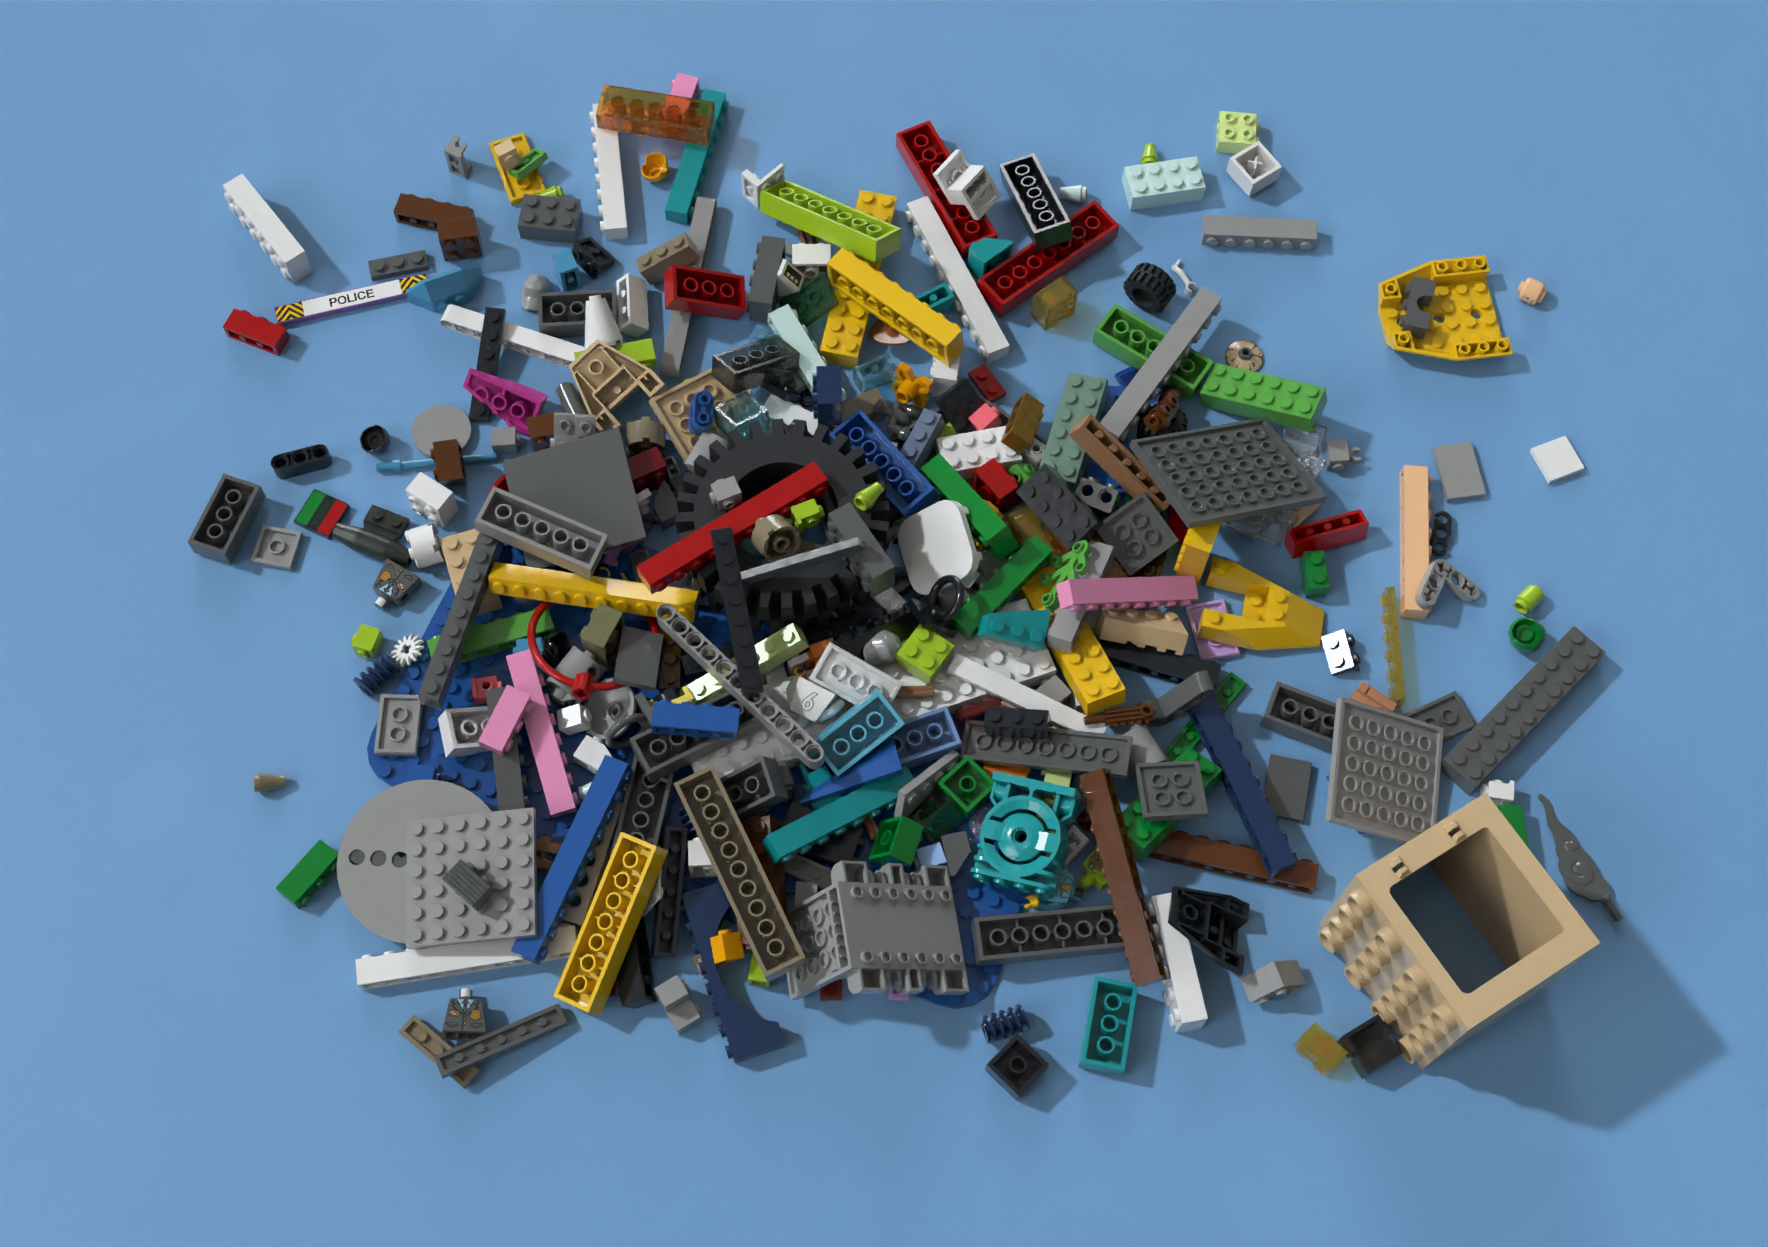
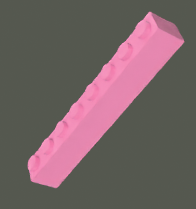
[1056,575,1199,612]
[506,649,580,819]

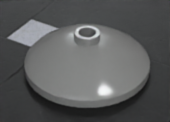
[584,678,637,740]

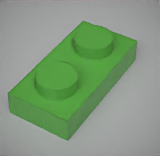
[508,147,548,180]

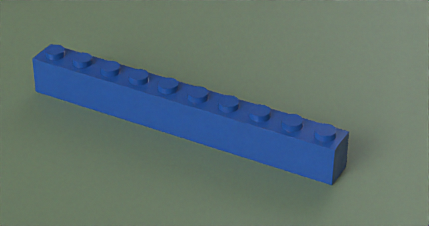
[511,755,633,965]

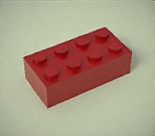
[664,264,746,320]

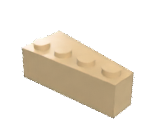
[1094,607,1189,656]

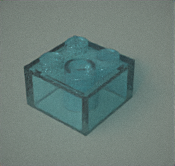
[713,391,771,441]

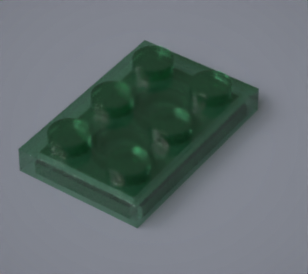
[778,271,839,327]

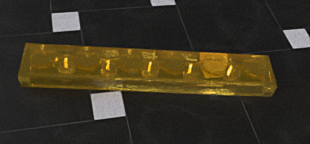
[1379,587,1406,708]

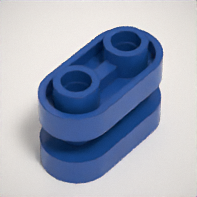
[688,390,714,436]

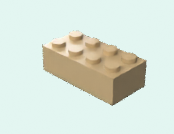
[440,528,503,616]

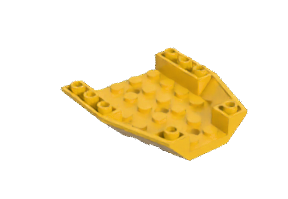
[1378,255,1513,361]

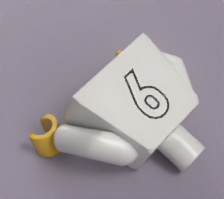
[786,667,850,730]

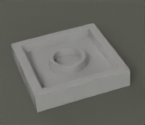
[251,525,303,571]

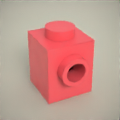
[968,403,1002,431]

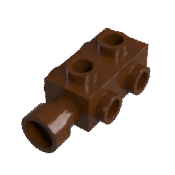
[1144,390,1181,433]

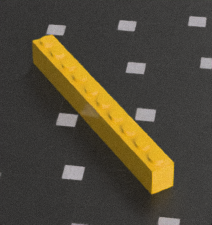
[488,562,699,623]

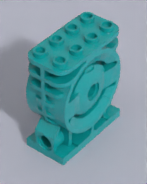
[970,771,1084,899]

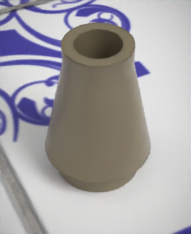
[254,772,285,794]

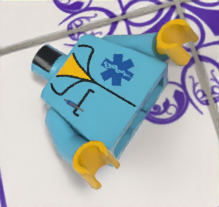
[1024,853,1084,912]

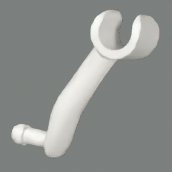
[1171,260,1197,297]

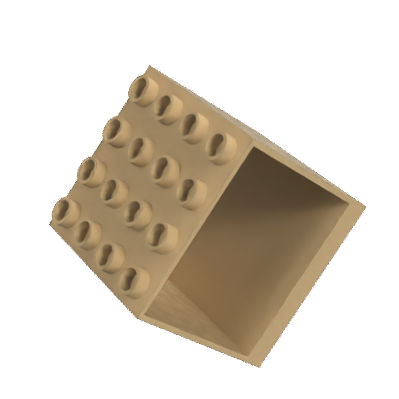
[1318,793,1600,1069]

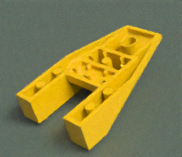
[1197,557,1324,651]

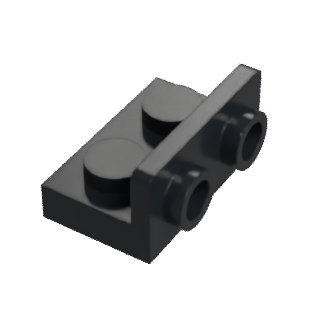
[571,236,615,280]

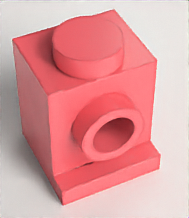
[470,676,503,705]

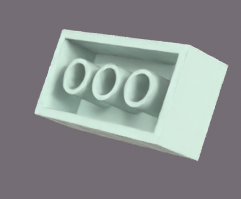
[1122,156,1206,211]

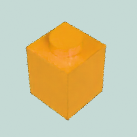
[710,929,744,964]

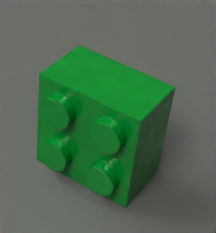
[936,755,994,819]
[868,816,924,867]

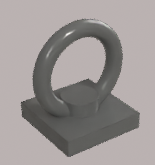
[605,692,653,749]

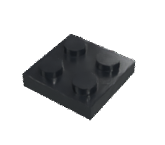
[934,377,984,433]

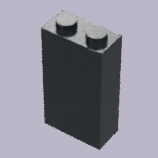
[781,802,866,868]

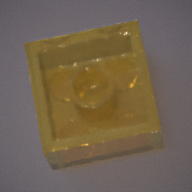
[1030,275,1078,331]

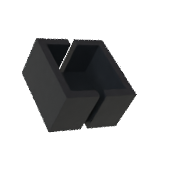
[1337,1014,1404,1079]

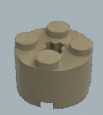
[626,416,666,456]
[752,514,801,563]

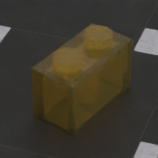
[1294,1022,1348,1076]

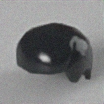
[360,425,390,455]
[542,630,571,664]

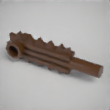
[1083,703,1157,728]

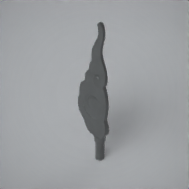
[1538,794,1623,922]

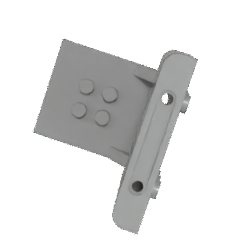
[786,860,970,1000]

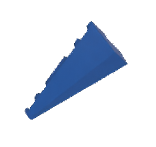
[799,737,903,806]

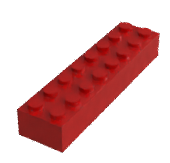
[896,120,998,260]
[977,200,1119,317]

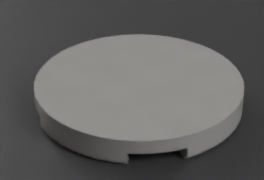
[412,404,472,458]

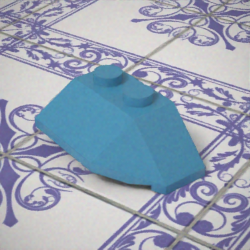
[406,265,483,312]

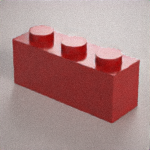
[223,308,290,356]

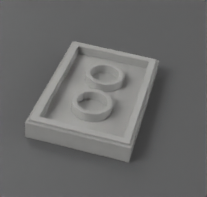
[1432,442,1486,502]
[374,694,423,757]

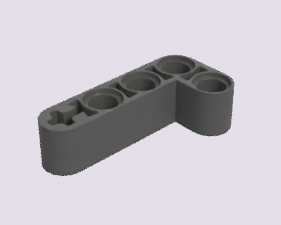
[1136,670,1215,726]

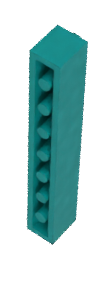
[665,88,729,225]
[761,765,914,865]

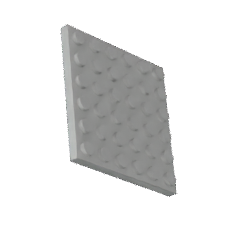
[1325,697,1444,843]
[406,807,537,949]

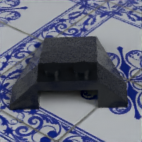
[1168,886,1250,976]

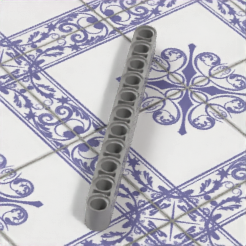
[659,196,717,378]
[656,604,824,770]

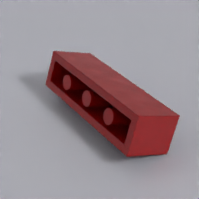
[1284,509,1369,559]

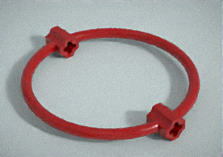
[527,576,660,700]

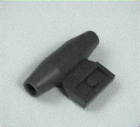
[332,504,412,567]

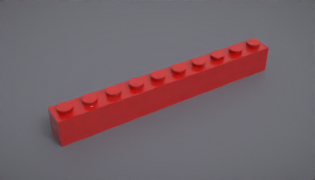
[636,461,828,594]

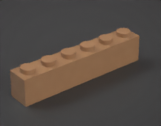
[1068,414,1170,513]

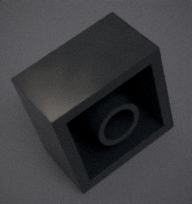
[985,1034,1049,1101]

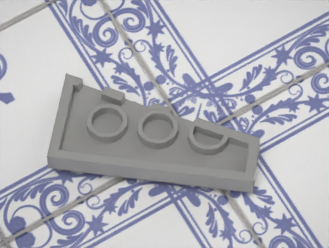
[894,750,959,818]

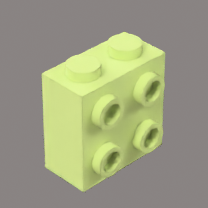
[1216,111,1259,154]

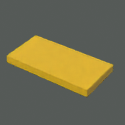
[489,133,546,206]

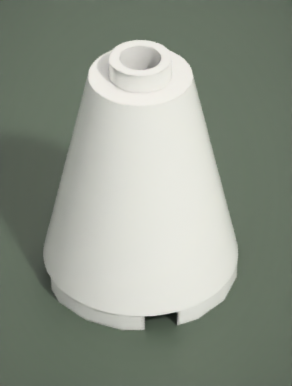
[585,295,624,350]

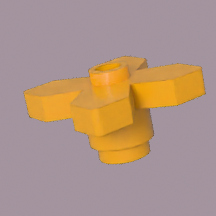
[892,362,934,410]

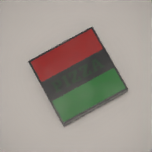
[294,489,350,540]

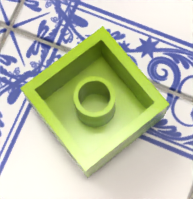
[895,624,955,686]

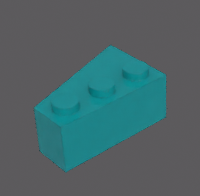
[977,609,1051,652]

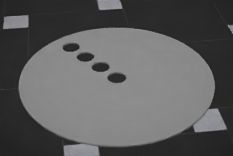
[337,780,491,944]

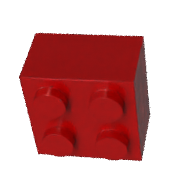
[973,457,1019,514]

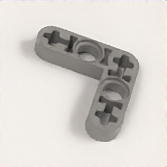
[1415,559,1480,609]

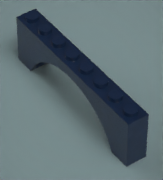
[680,882,785,1064]

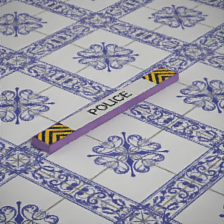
[274,273,428,326]

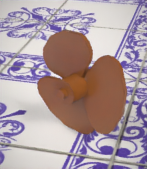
[869,319,910,346]

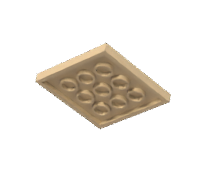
[649,366,751,469]

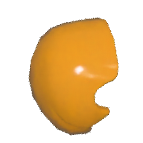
[641,152,669,182]

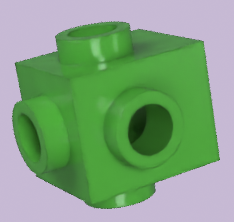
[1009,463,1035,489]

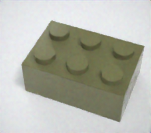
[580,603,625,671]

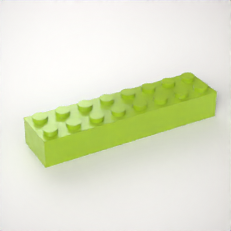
[760,179,901,262]

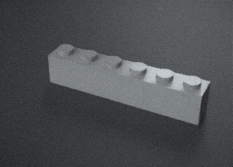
[1201,215,1317,250]
[1046,540,1114,654]

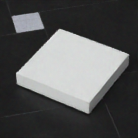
[1529,436,1585,484]

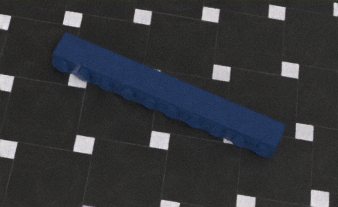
[1188,691,1298,878]

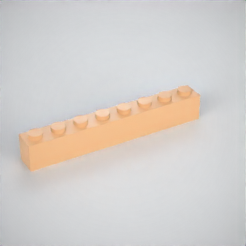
[1400,465,1433,619]

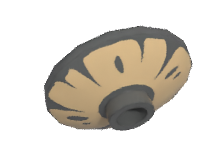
[1225,340,1263,372]

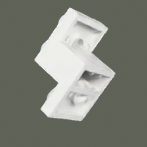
[933,150,1002,220]

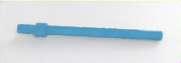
[376,453,497,472]

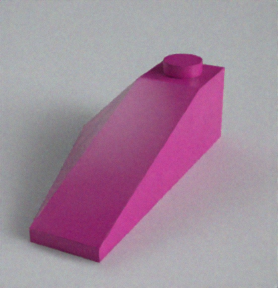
[463,368,548,436]

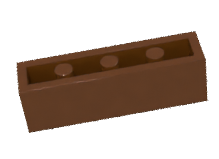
[393,193,475,231]

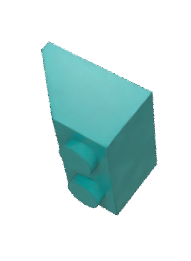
[967,238,1013,280]

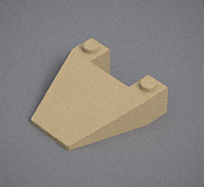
[568,339,668,431]

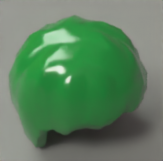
[1508,617,1546,654]

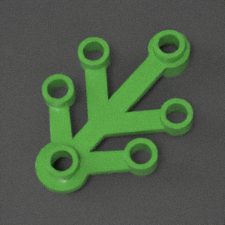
[1039,540,1091,611]

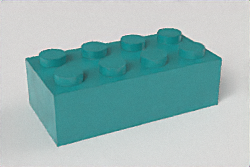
[1078,976,1138,1076]

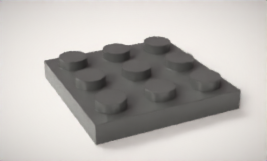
[1096,492,1179,577]
[1134,760,1208,822]

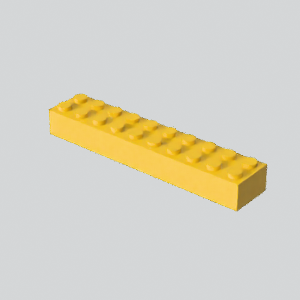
[820,190,897,369]

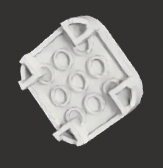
[898,500,983,595]

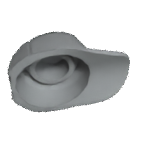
[521,274,553,311]
[863,630,902,667]

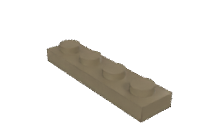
[398,1015,480,1089]

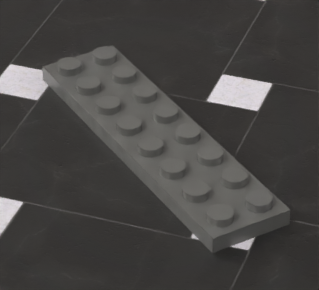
[959,719,1133,779]

